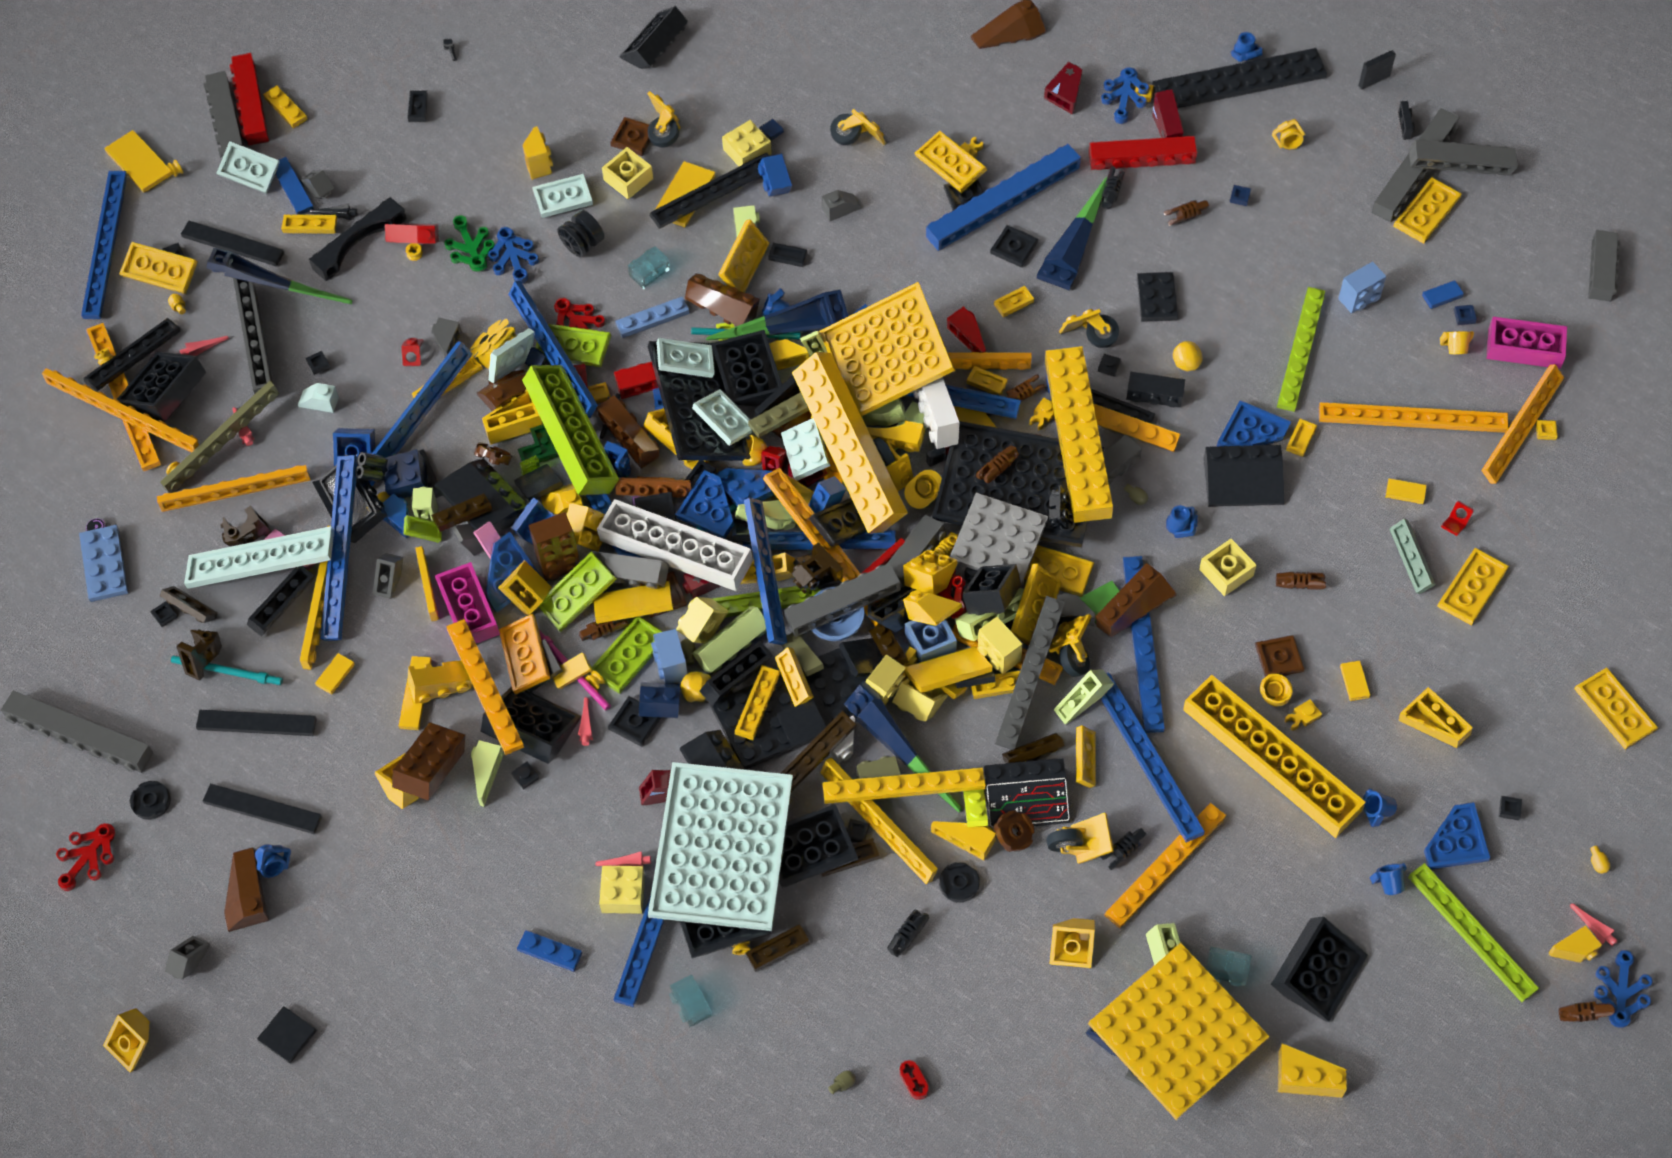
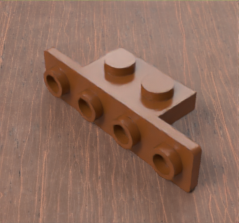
[616,477,691,498]

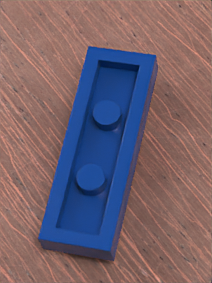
[517,930,582,972]

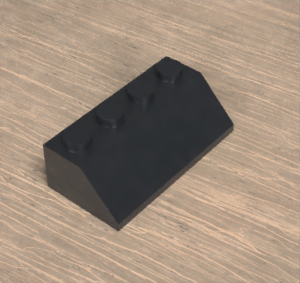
[619,6,689,69]
[680,730,744,770]

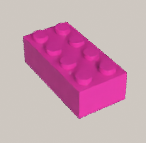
[1486,317,1567,369]
[435,562,500,644]

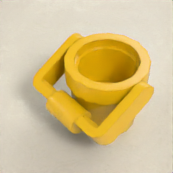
[1272,119,1306,150]
[1440,331,1474,354]

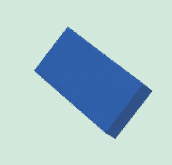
[1422,280,1464,309]

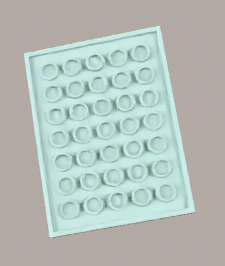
[648,762,793,931]

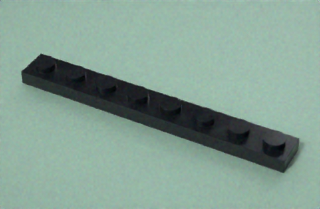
[650,152,769,229]

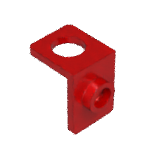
[401,338,424,366]
[1441,501,1474,536]

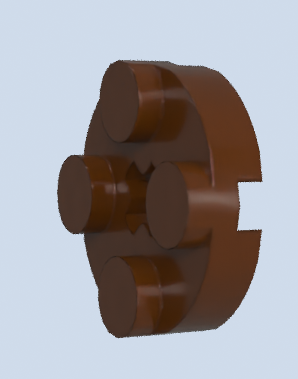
[474,442,512,466]
[994,810,1034,852]

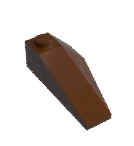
[970,0,1046,49]
[477,371,527,411]
[224,847,269,932]

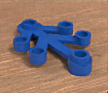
[1101,67,1149,124]
[488,227,539,284]
[1594,950,1652,1028]

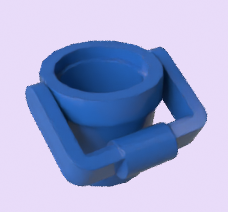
[1231,32,1263,62]
[762,288,789,316]
[1166,505,1198,538]
[1362,789,1397,827]
[255,844,291,878]
[1369,863,1407,895]

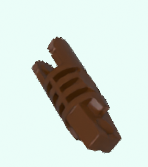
[1164,200,1209,226]
[1006,374,1046,402]
[976,445,1019,484]
[1275,572,1326,590]
[579,620,629,641]
[1558,1001,1615,1022]

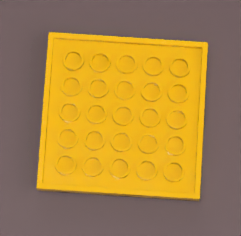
[820,282,955,416]
[1088,943,1269,1120]

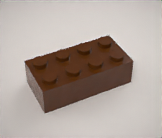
[529,512,580,581]
[392,722,466,801]

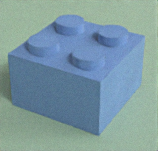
[1338,262,1386,314]
[905,619,957,663]
[651,629,687,684]

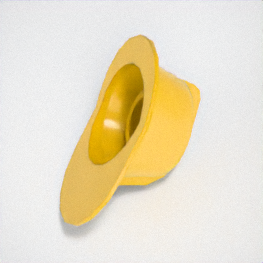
[904,470,942,509]

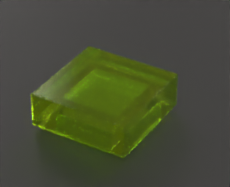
[519,455,540,475]

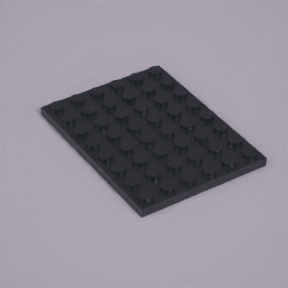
[932,421,1104,548]

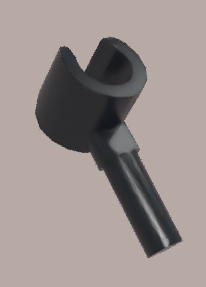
[443,39,457,61]

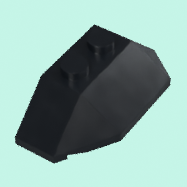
[868,586,916,633]

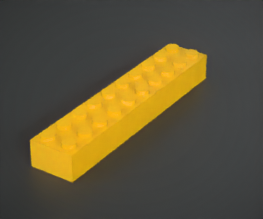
[1045,346,1113,523]
[792,352,908,533]
[1183,675,1366,838]

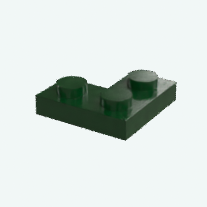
[518,424,559,467]

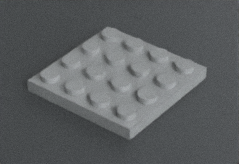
[950,493,1048,584]

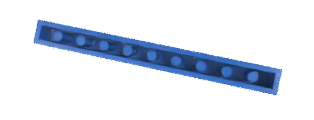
[926,144,1081,251]

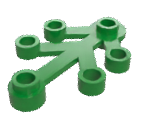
[444,215,495,272]

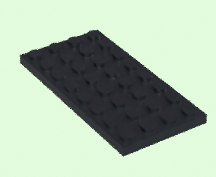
[647,341,751,461]
[710,648,869,770]

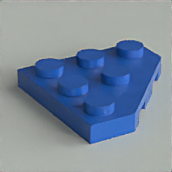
[1217,400,1291,446]
[715,468,775,507]
[675,470,734,539]
[485,532,542,612]
[1424,803,1490,870]

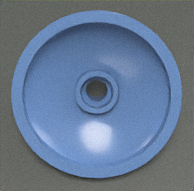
[812,587,864,641]

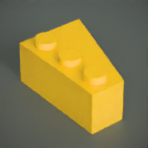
[482,389,542,445]
[643,408,695,463]
[408,660,472,704]
[1399,687,1473,748]
[1278,1044,1346,1098]

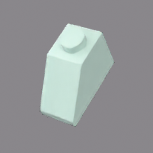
[298,383,339,413]

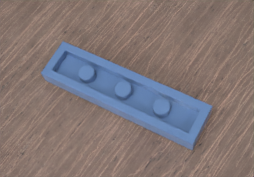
[615,297,689,338]

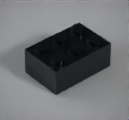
[963,564,1022,615]

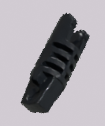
[1102,166,1125,209]
[1100,828,1146,871]
[887,909,929,957]

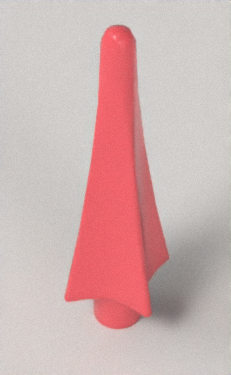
[179,336,229,356]
[232,407,255,446]
[578,697,593,746]
[596,851,651,869]
[1570,903,1618,946]

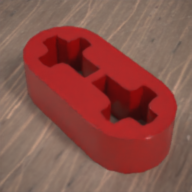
[899,1060,928,1100]

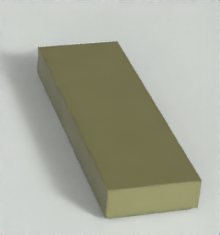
[781,632,824,677]

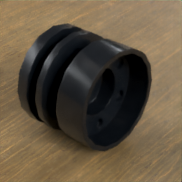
[557,209,605,258]

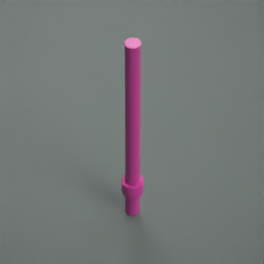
[538,628,611,711]

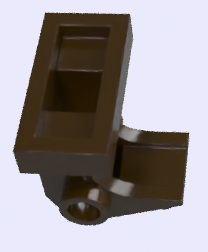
[220,505,272,547]
[792,542,843,595]
[176,629,222,681]

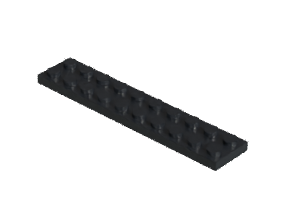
[1152,48,1327,109]

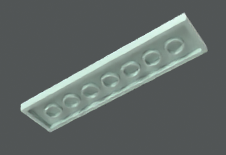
[184,526,334,589]

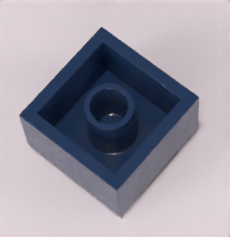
[384,449,428,498]

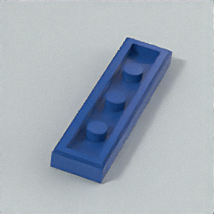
[275,157,314,215]

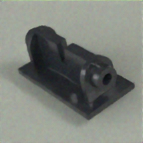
[1049,485,1070,528]

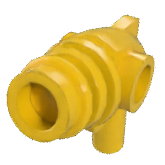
[934,532,958,556]

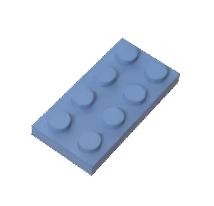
[79,525,128,602]

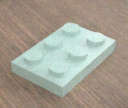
[216,141,280,194]
[533,174,593,218]
[488,328,534,383]
[657,338,714,378]
[692,390,753,446]
[781,418,830,481]

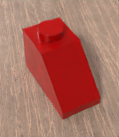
[761,445,788,471]

